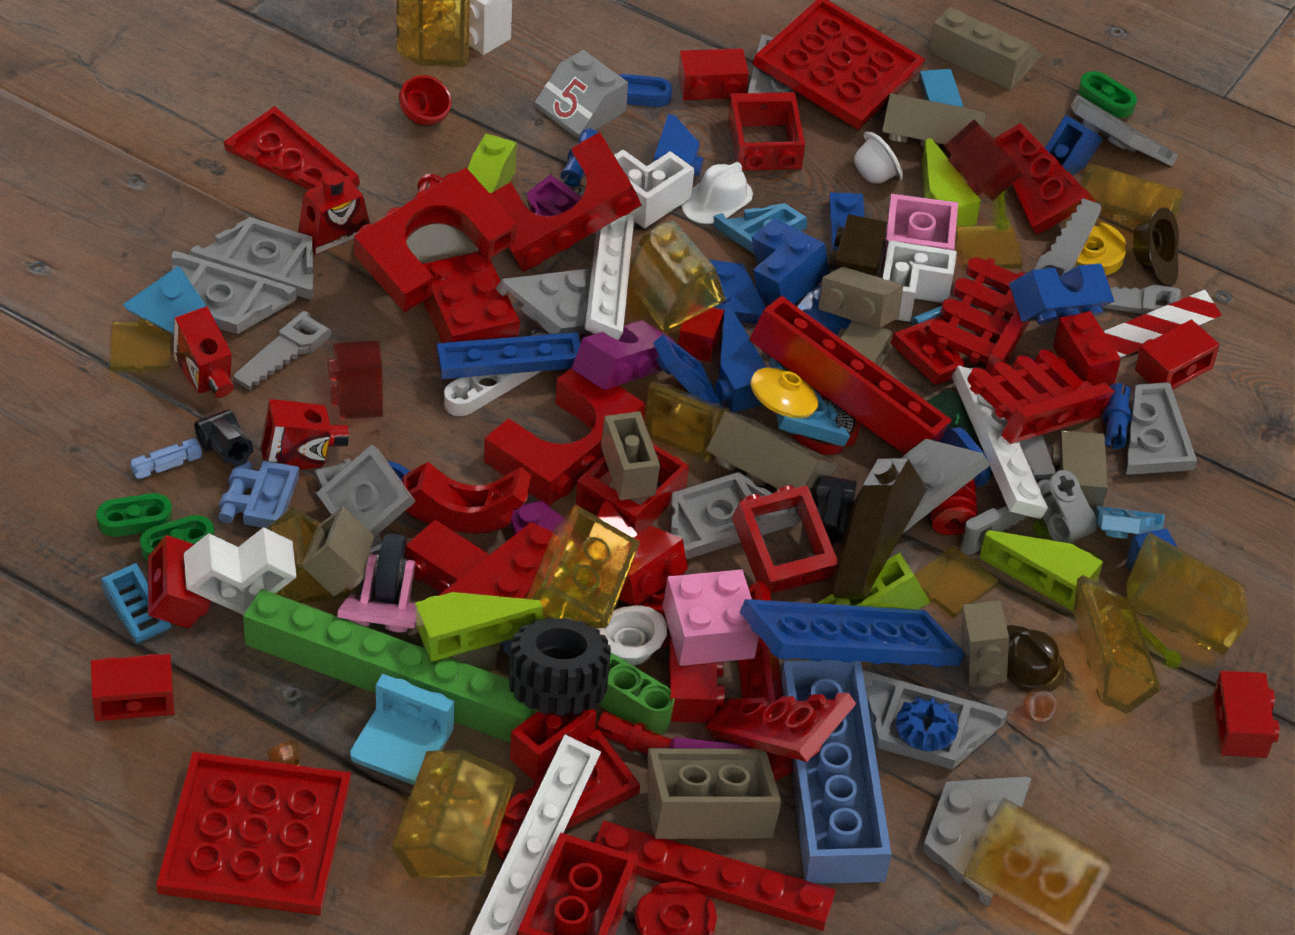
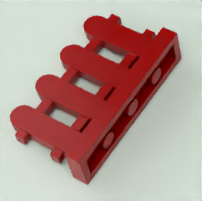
[927,257,1030,374]
[967,349,1115,444]

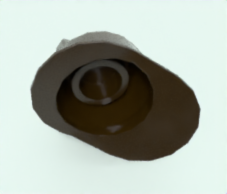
[1133,207,1179,287]
[1007,625,1066,694]

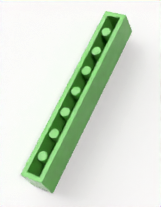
[243,589,539,743]

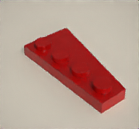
[223,106,360,190]
[993,123,1096,235]
[438,522,565,599]
[705,693,856,762]
[482,729,640,861]

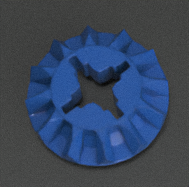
[896,696,959,751]

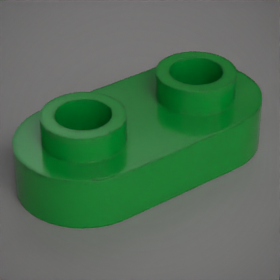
[1078,71,1137,118]
[96,493,173,537]
[140,515,215,561]

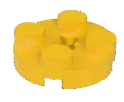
[1061,222,1126,275]

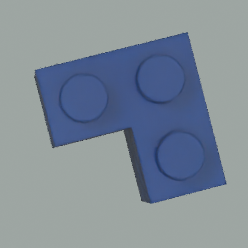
[751,218,830,305]

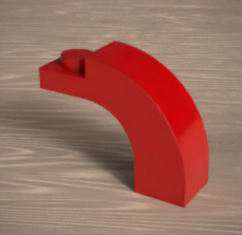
[402,462,531,533]

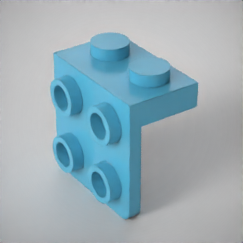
[350,674,454,786]

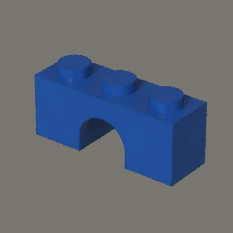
[1009,263,1115,325]

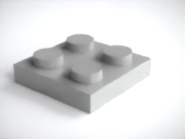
[317,444,415,537]

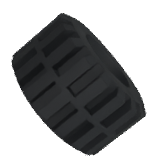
[509,617,611,716]

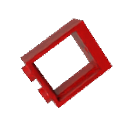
[728,92,805,171]
[575,443,689,534]
[731,485,839,595]

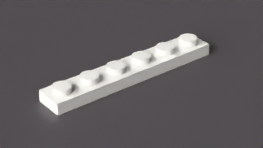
[585,214,634,340]
[952,366,1048,519]
[470,735,601,935]

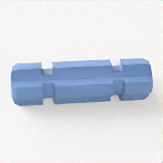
[130,438,202,480]

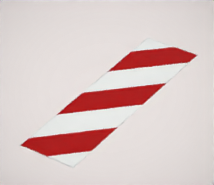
[1104,290,1223,358]

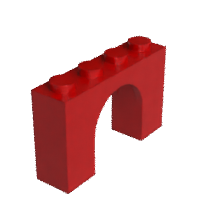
[490,132,642,272]
[354,167,517,313]
[484,367,646,507]

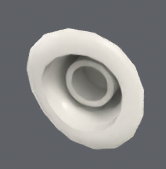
[854,132,903,184]
[593,605,667,666]

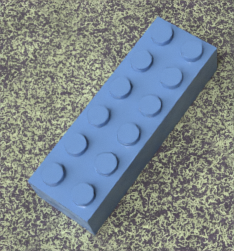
[781,660,891,884]

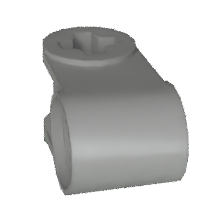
[1037,470,1097,543]

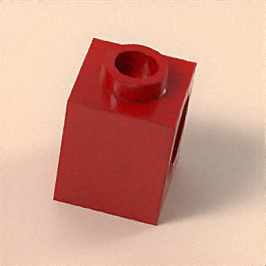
[678,302,724,363]

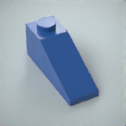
[715,307,767,413]

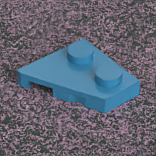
[713,203,807,255]
[123,266,219,334]
[1094,505,1165,538]

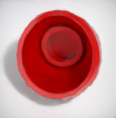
[398,75,452,126]

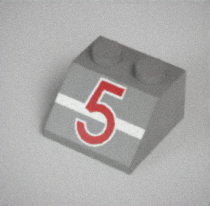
[535,50,628,139]

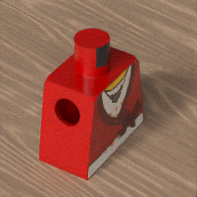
[298,171,370,255]
[173,306,234,398]
[260,399,349,470]

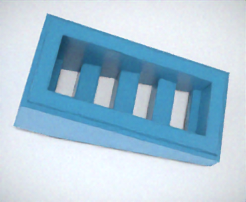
[101,563,172,645]

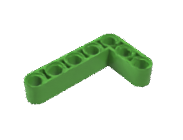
[530,562,675,734]

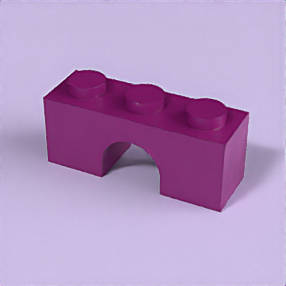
[571,320,675,390]

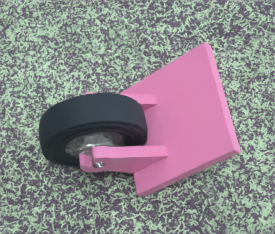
[337,533,416,632]

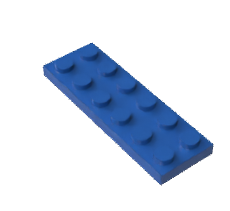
[739,599,966,667]

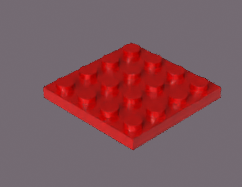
[752,0,925,130]
[156,752,351,916]

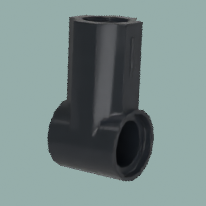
[194,409,254,467]
[816,474,857,546]

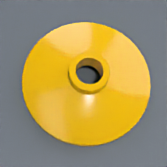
[750,367,818,418]

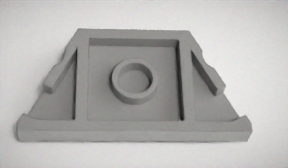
[1071,95,1179,166]
[190,217,314,300]
[172,251,297,334]
[496,268,592,334]
[902,439,991,534]
[671,472,800,560]
[863,670,1008,770]
[922,776,1031,906]

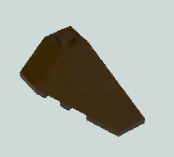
[832,458,927,599]

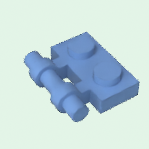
[218,460,299,531]

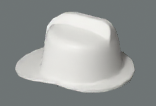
[681,162,753,225]

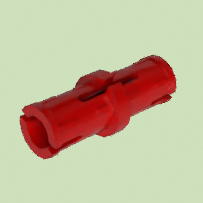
[595,711,672,755]

